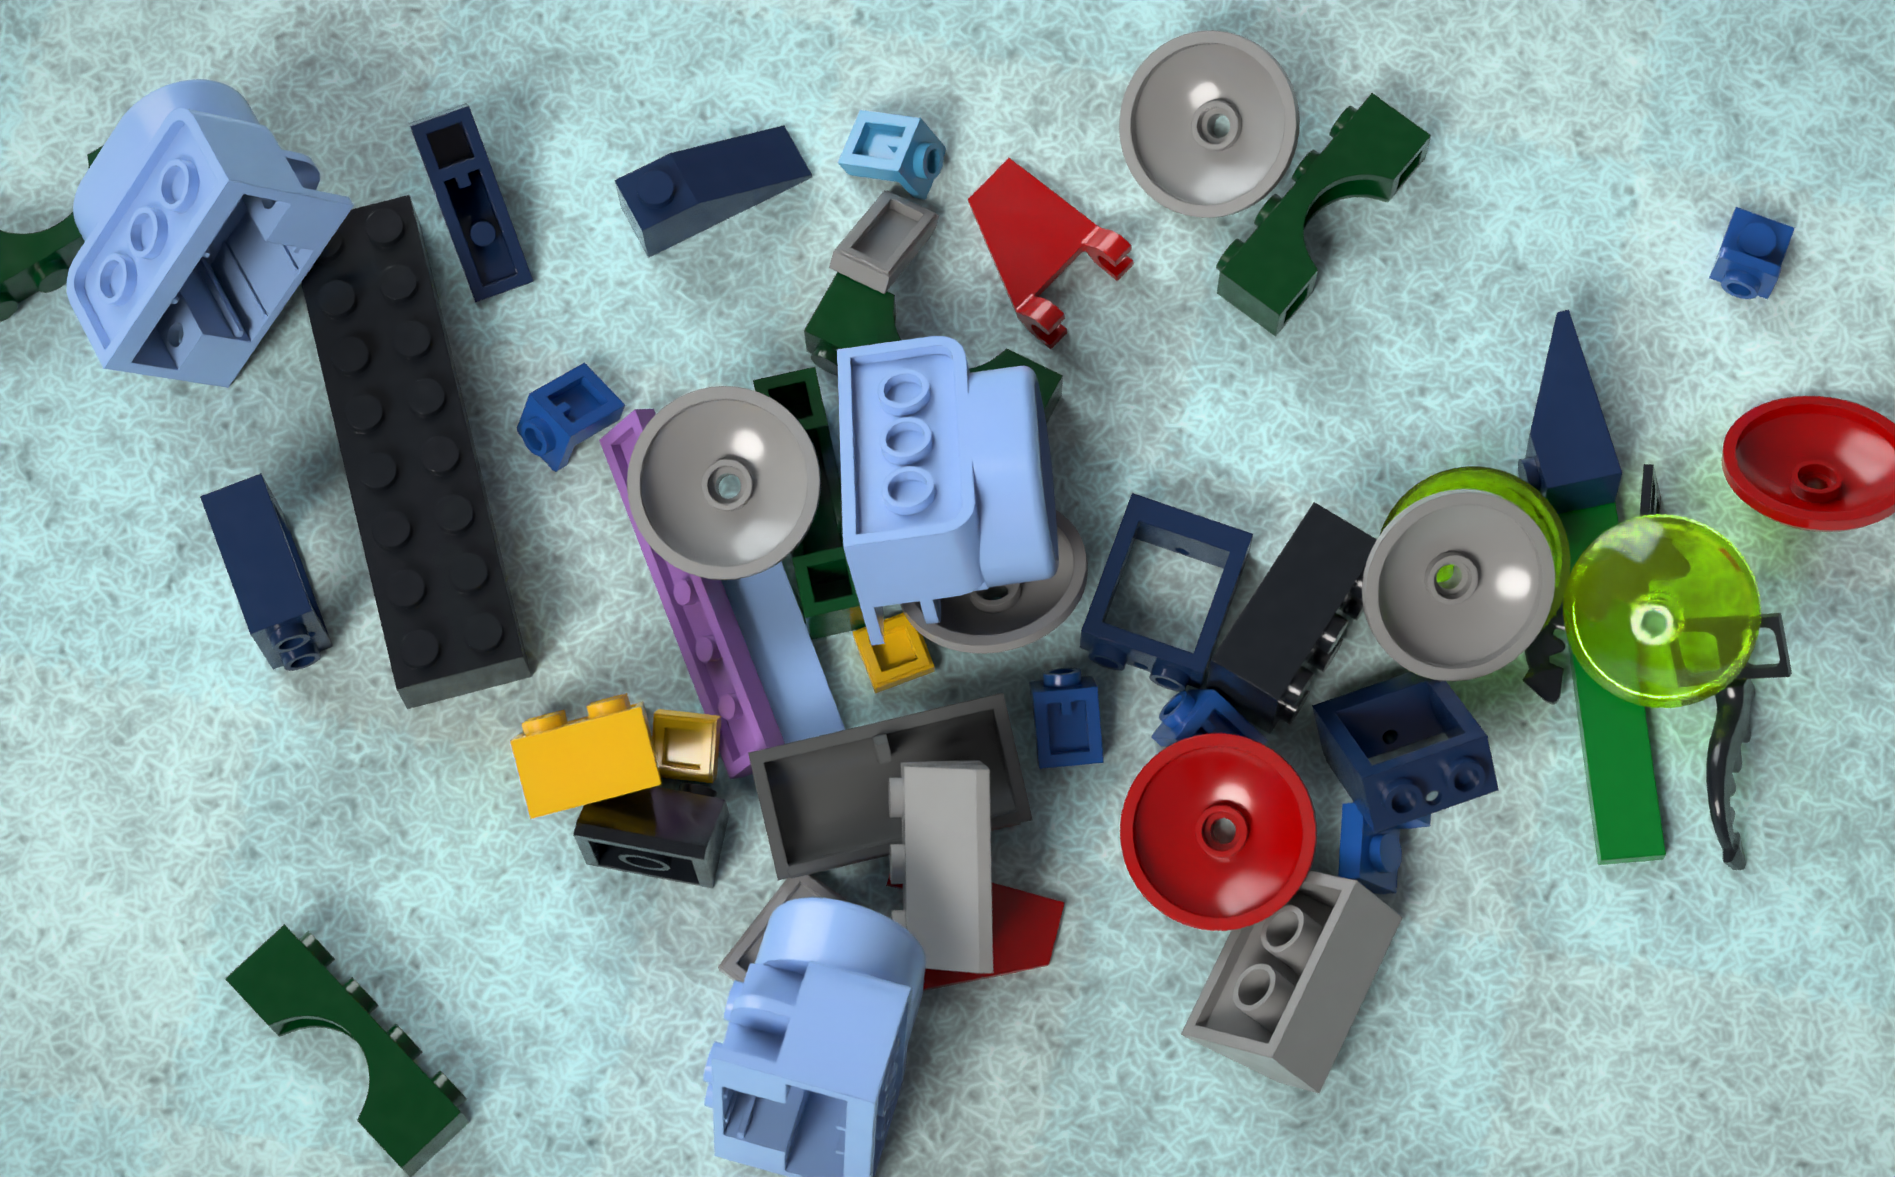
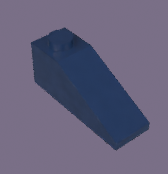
[408,103,534,303]
[614,125,812,258]
[1518,310,1622,518]

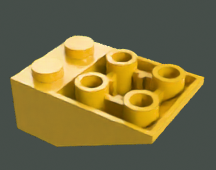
[510,693,662,819]

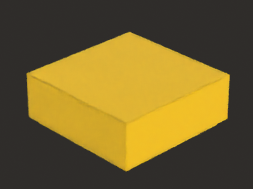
[852,613,935,694]
[652,709,722,783]

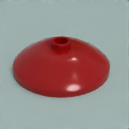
[1721,396,1895,532]
[1120,733,1317,931]

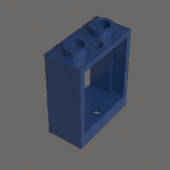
[200,473,333,671]
[1080,493,1253,692]
[1312,672,1499,833]

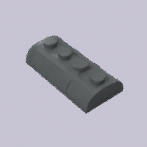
[748,693,1033,880]

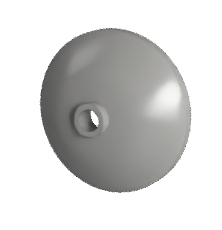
[1119,31,1300,218]
[627,386,821,580]
[1362,489,1555,681]
[900,510,1088,653]

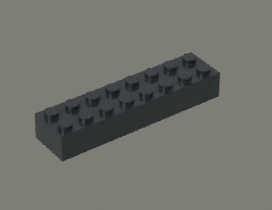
[301,195,532,709]

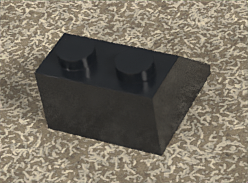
[573,783,729,888]

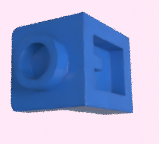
[1709,207,1795,299]
[517,362,625,472]
[1029,668,1104,769]
[1151,689,1268,747]
[1338,802,1431,894]

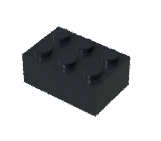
[1206,502,1377,734]

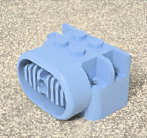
[67,79,354,388]
[837,336,1059,646]
[703,897,926,1177]

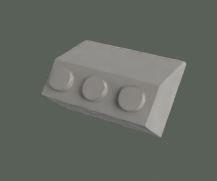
[889,761,993,973]
[1181,871,1403,1093]

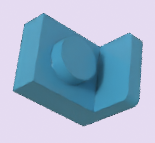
[838,110,946,200]

